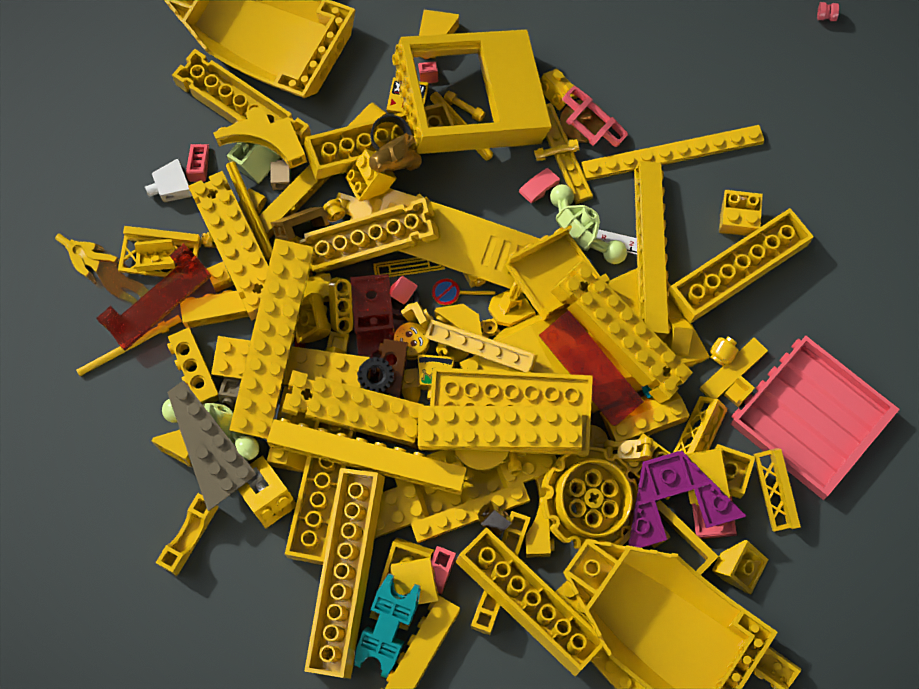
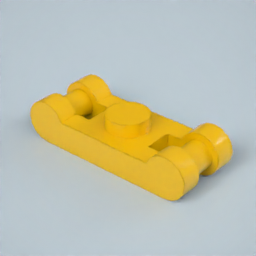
[603,437,653,462]

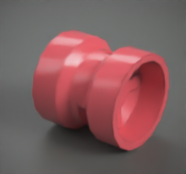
[817,2,839,22]

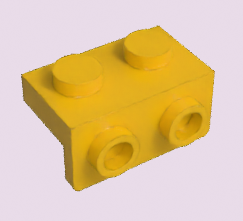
[540,69,578,111]
[135,239,176,272]
[401,302,434,332]
[753,646,801,689]

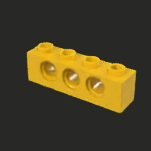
[167,327,219,405]

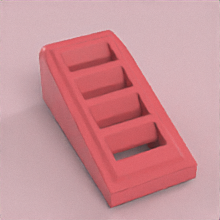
[186,144,209,182]

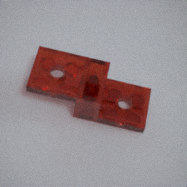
[350,274,397,377]

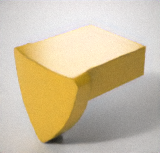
[325,331,350,354]

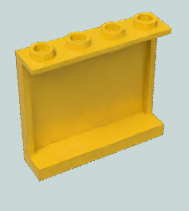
[505,225,610,321]

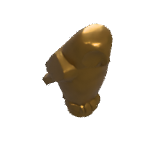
[369,133,422,173]

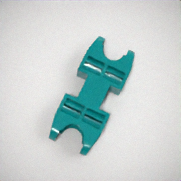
[355,573,421,678]

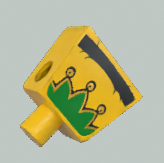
[418,354,455,400]

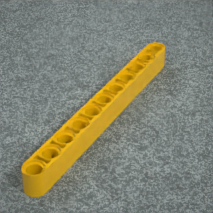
[249,103,387,248]

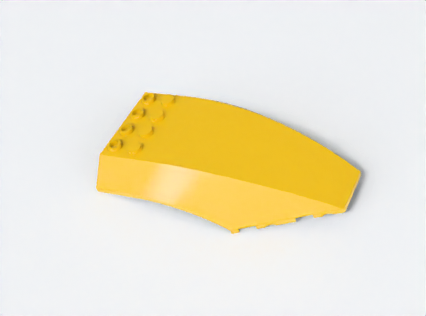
[164,0,356,98]
[563,539,778,689]

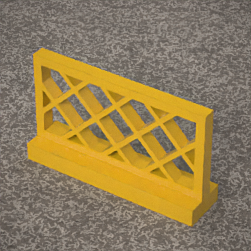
[118,226,201,281]

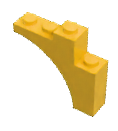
[213,106,307,169]

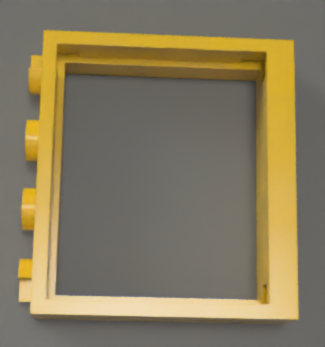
[616,500,719,575]

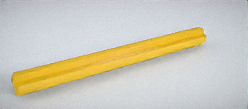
[226,161,273,260]

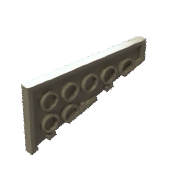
[167,380,256,511]

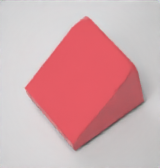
[418,61,438,83]
[390,276,417,304]

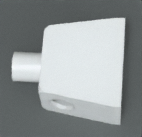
[145,159,192,202]

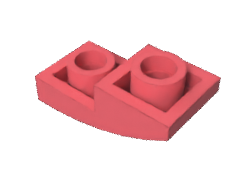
[519,168,560,203]

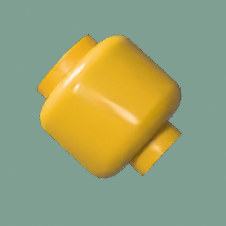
[710,337,739,366]

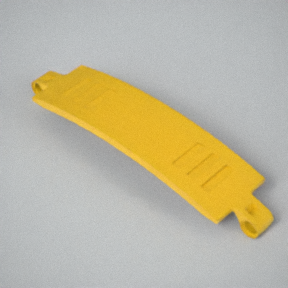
[336,188,540,294]

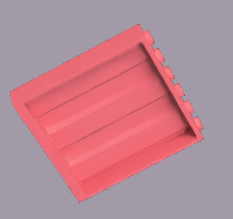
[730,336,900,500]

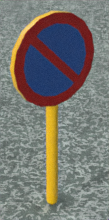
[432,278,496,306]

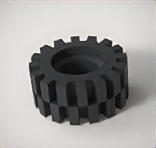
[357,357,394,393]

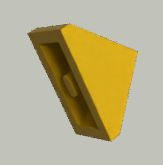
[667,318,693,355]

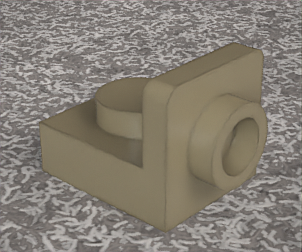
[218,377,241,409]

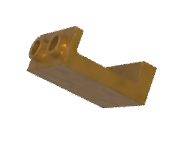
[270,207,329,240]

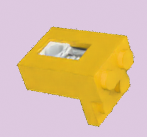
[237,455,296,529]

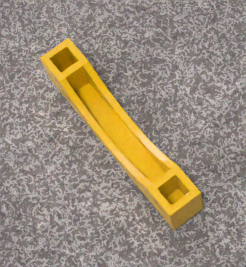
[525,475,554,558]
[471,511,531,635]

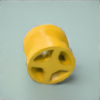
[323,199,346,222]

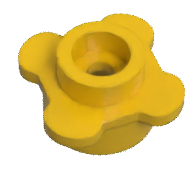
[480,318,501,338]

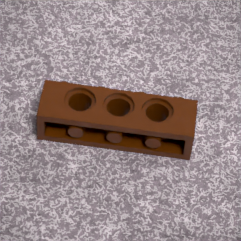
[374,339,409,399]

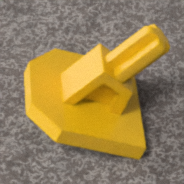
[488,280,536,327]

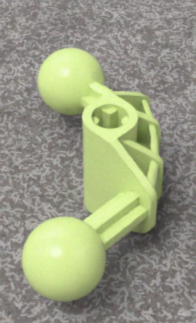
[550,184,627,264]
[162,399,259,461]

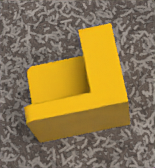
[724,375,755,408]

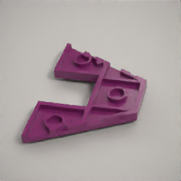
[628,450,746,548]

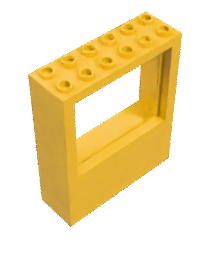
[392,30,551,154]

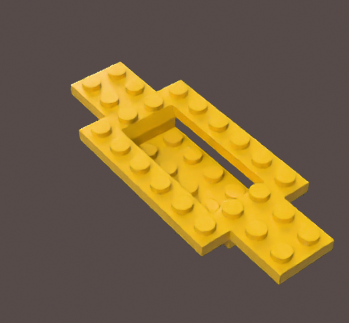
[375,450,558,543]

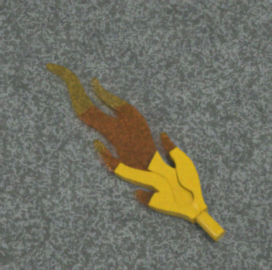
[55,233,169,313]

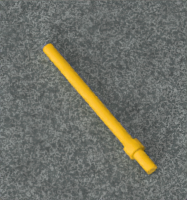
[76,315,182,376]

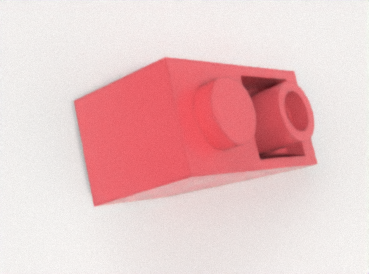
[431,546,456,595]

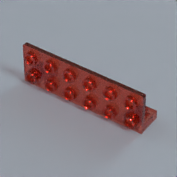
[96,243,212,351]
[539,310,644,426]

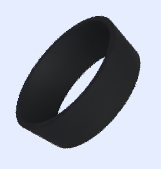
[370,115,412,151]

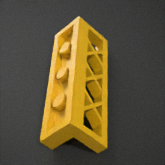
[673,396,728,454]
[753,448,801,532]

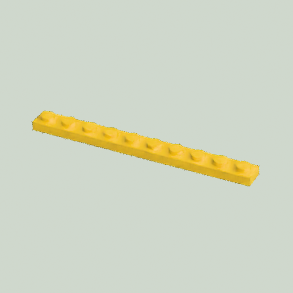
[581,125,764,181]

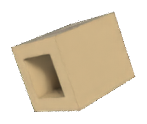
[271,160,291,190]

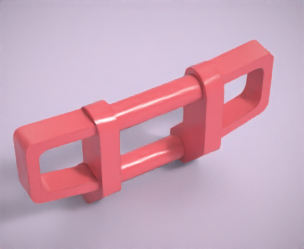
[562,86,628,147]

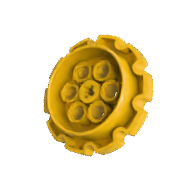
[540,447,638,550]

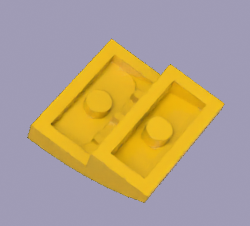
[391,557,439,604]

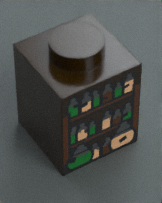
[477,500,512,537]

